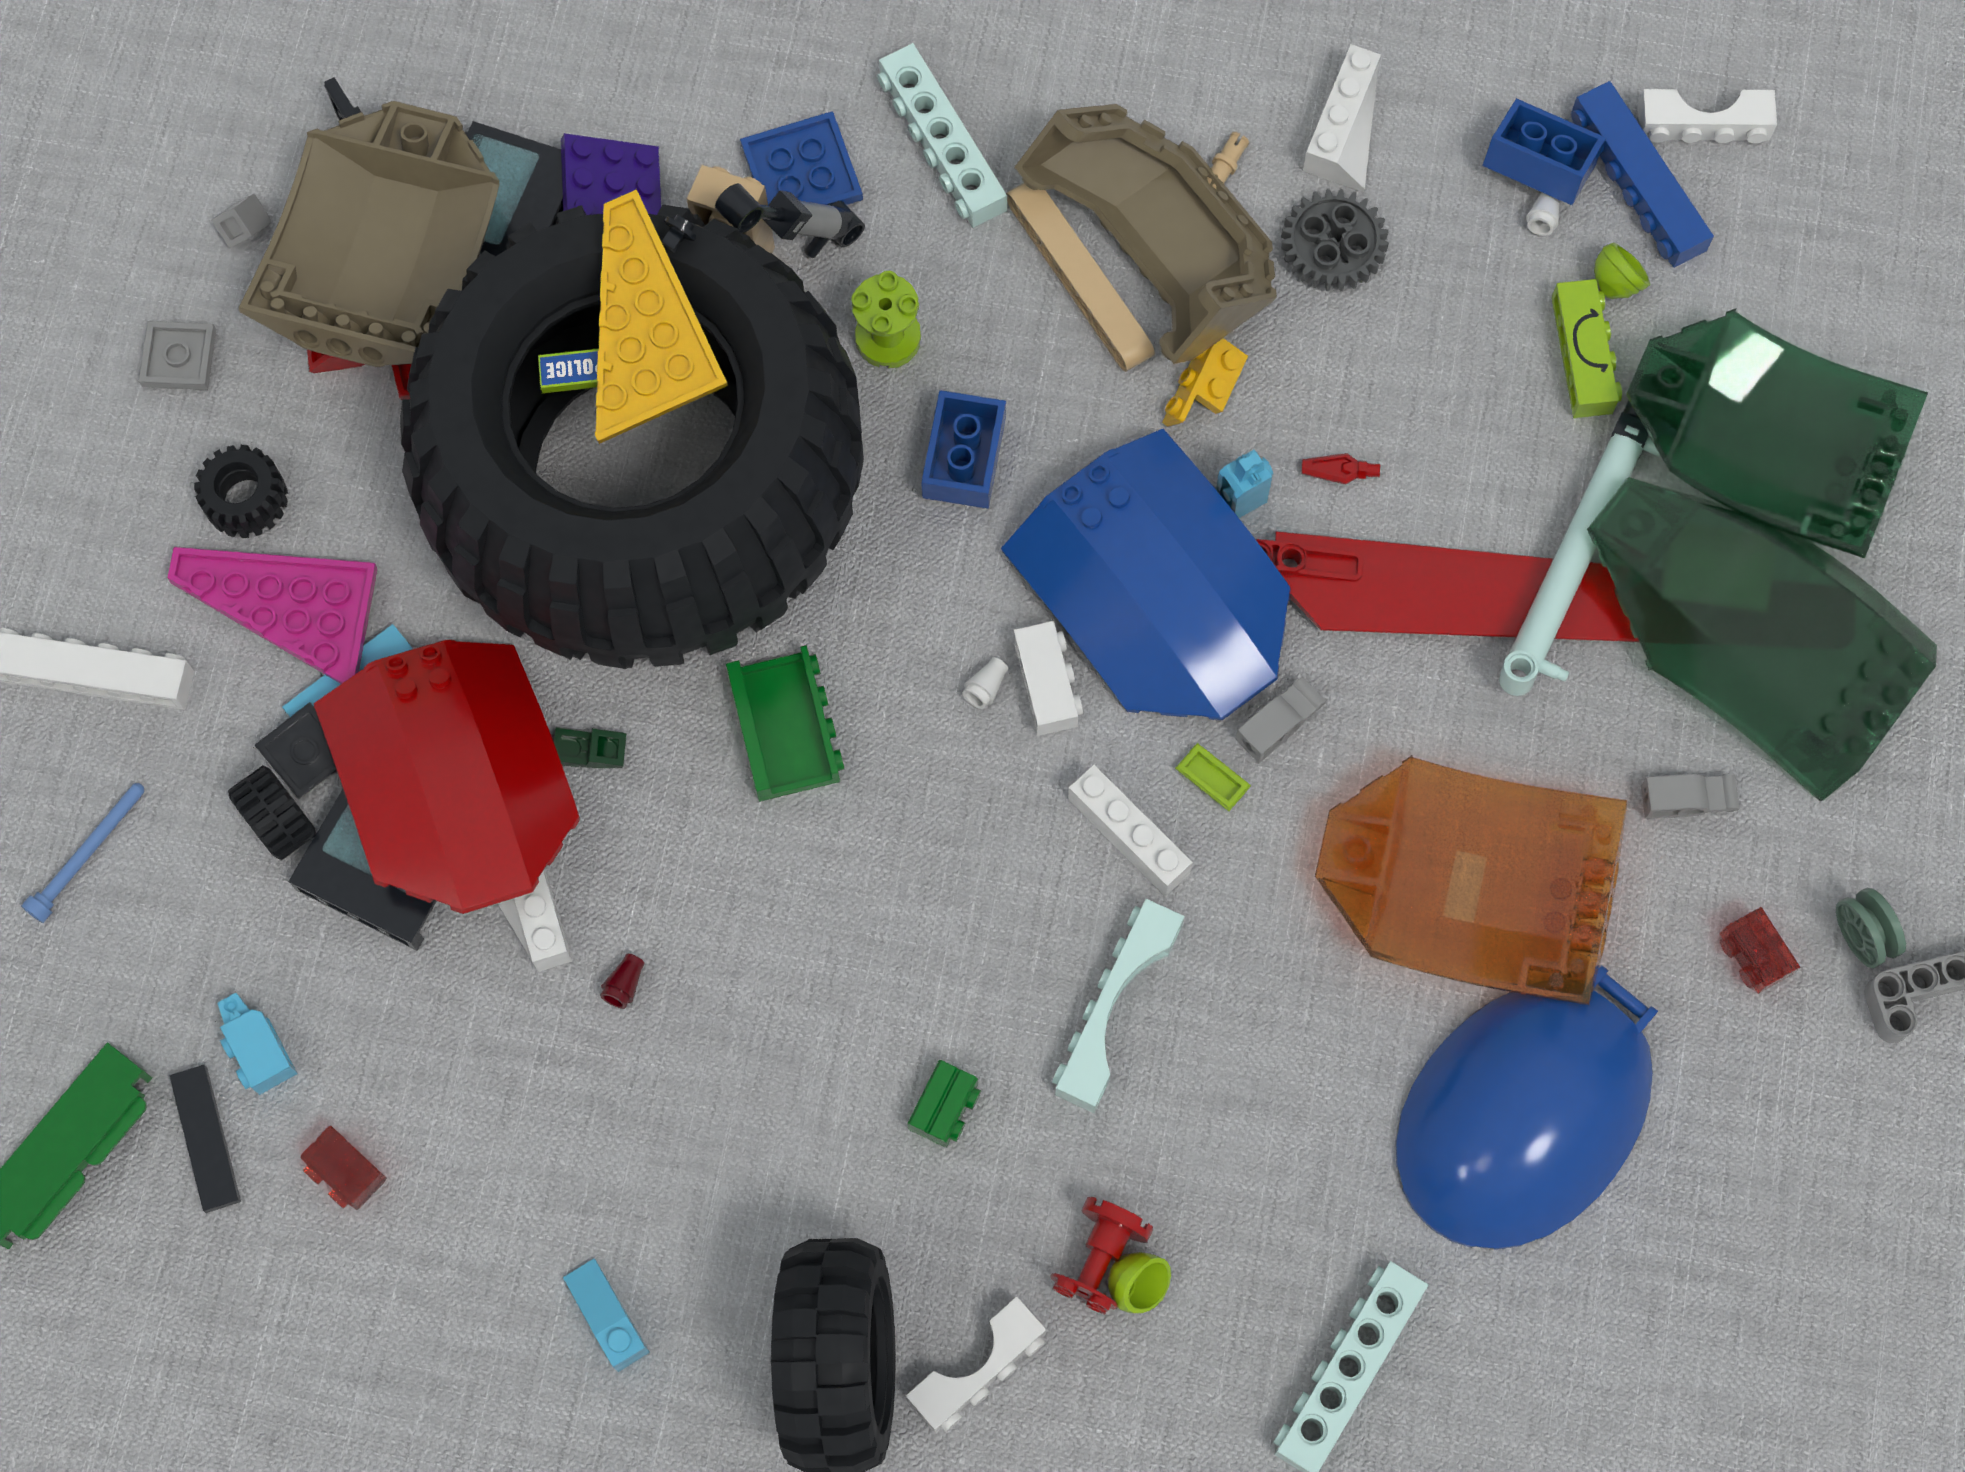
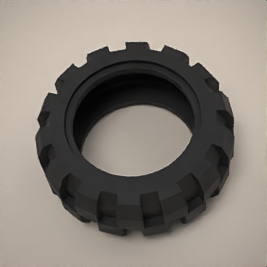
[771,1238,896,1472]

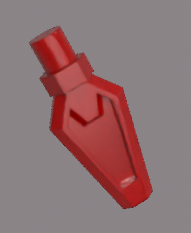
[1301,453,1380,485]

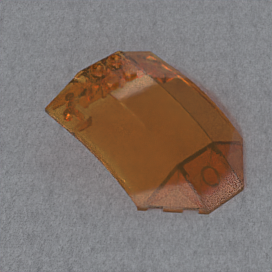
[1315,755,1628,1005]

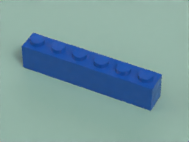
[1571,81,1714,268]

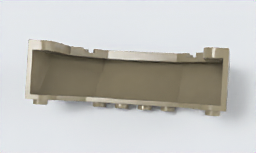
[1014,104,1277,364]

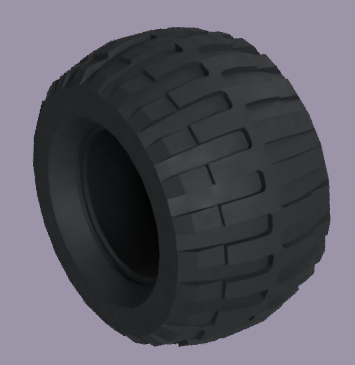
[400,205,864,669]

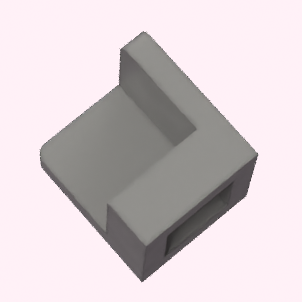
[212,194,271,248]

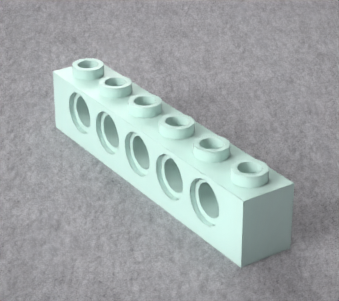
[877,43,1007,228]
[1273,1261,1429,1472]

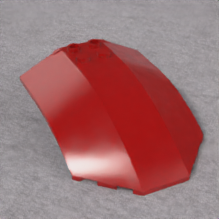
[313,640,580,914]

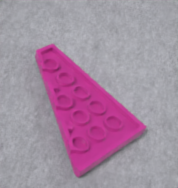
[167,547,377,684]

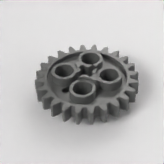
[1281,189,1389,292]

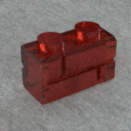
[1719,907,1801,994]
[300,1126,387,1210]

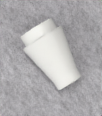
[1526,192,1560,236]
[962,657,1008,709]

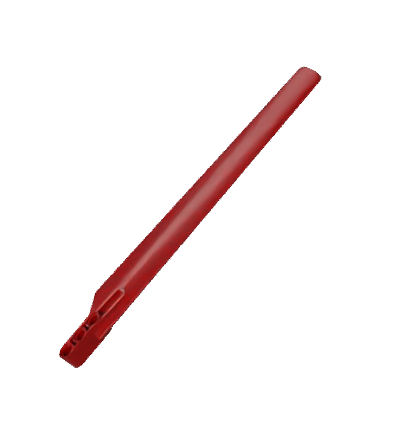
[1255,531,1854,649]

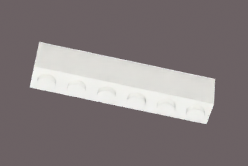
[0,628,195,710]

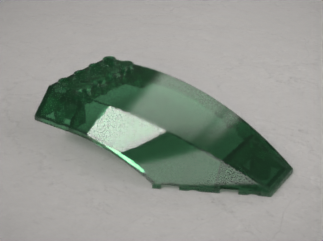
[1587,477,1937,801]

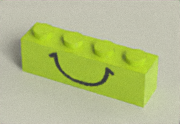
[1551,279,1622,418]

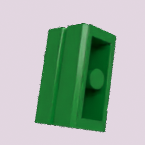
[907,1060,981,1148]

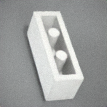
[1014,621,1083,736]

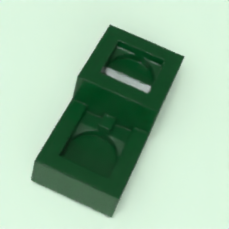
[553,728,627,768]

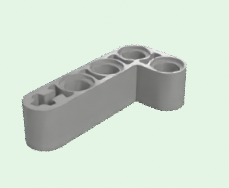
[1864,951,1965,1043]

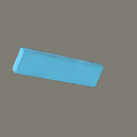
[282,624,413,717]

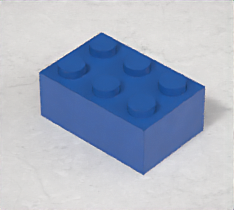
[1482,98,1606,205]
[921,390,1006,509]

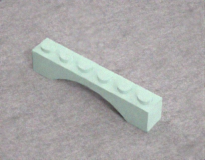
[1052,899,1185,1113]

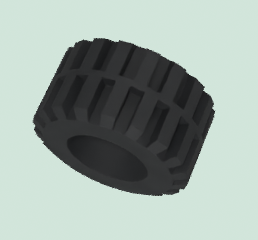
[194,445,288,538]
[228,765,316,861]

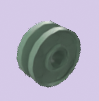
[1835,887,1906,969]

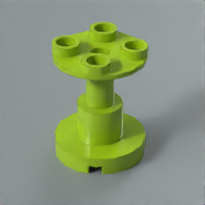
[851,271,921,368]

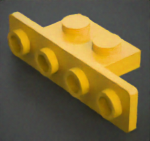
[1162,338,1248,427]

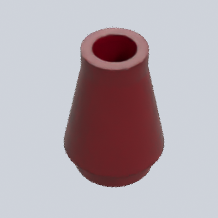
[600,953,645,1009]

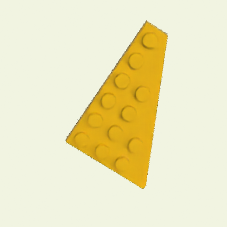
[595,189,728,444]

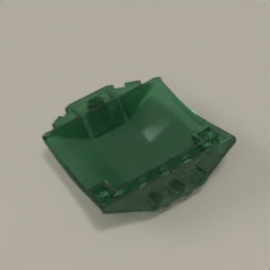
[1626,308,1928,558]

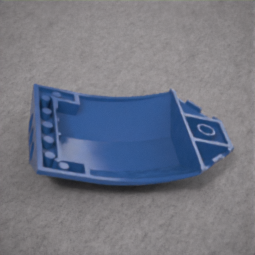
[1001,428,1291,720]

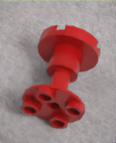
[1050,1197,1153,1315]

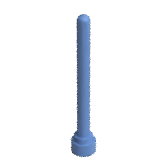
[21,783,144,923]

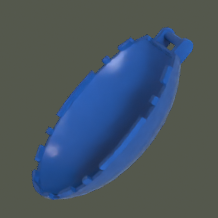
[1396,965,1658,1250]

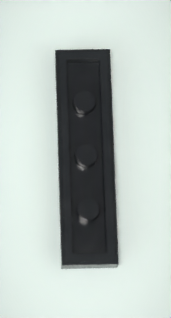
[169,1065,241,1213]

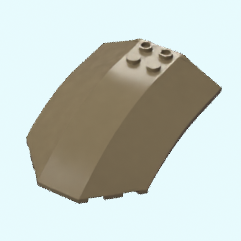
[239,101,500,367]

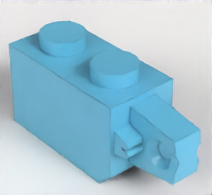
[1216,450,1273,518]
[217,993,298,1095]

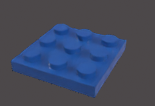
[740,111,863,205]

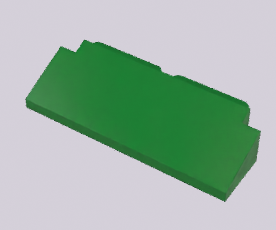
[0,1042,152,1249]

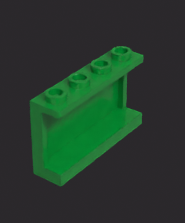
[726,645,844,802]

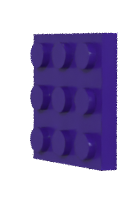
[561,133,661,215]

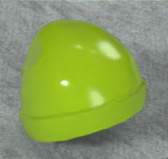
[1594,242,1651,299]
[1108,1252,1171,1313]

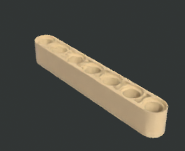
[1006,183,1155,372]

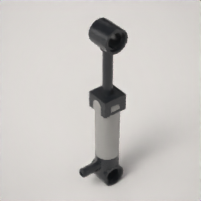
[715,183,865,258]

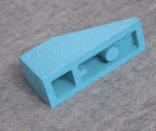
[563,1258,650,1372]

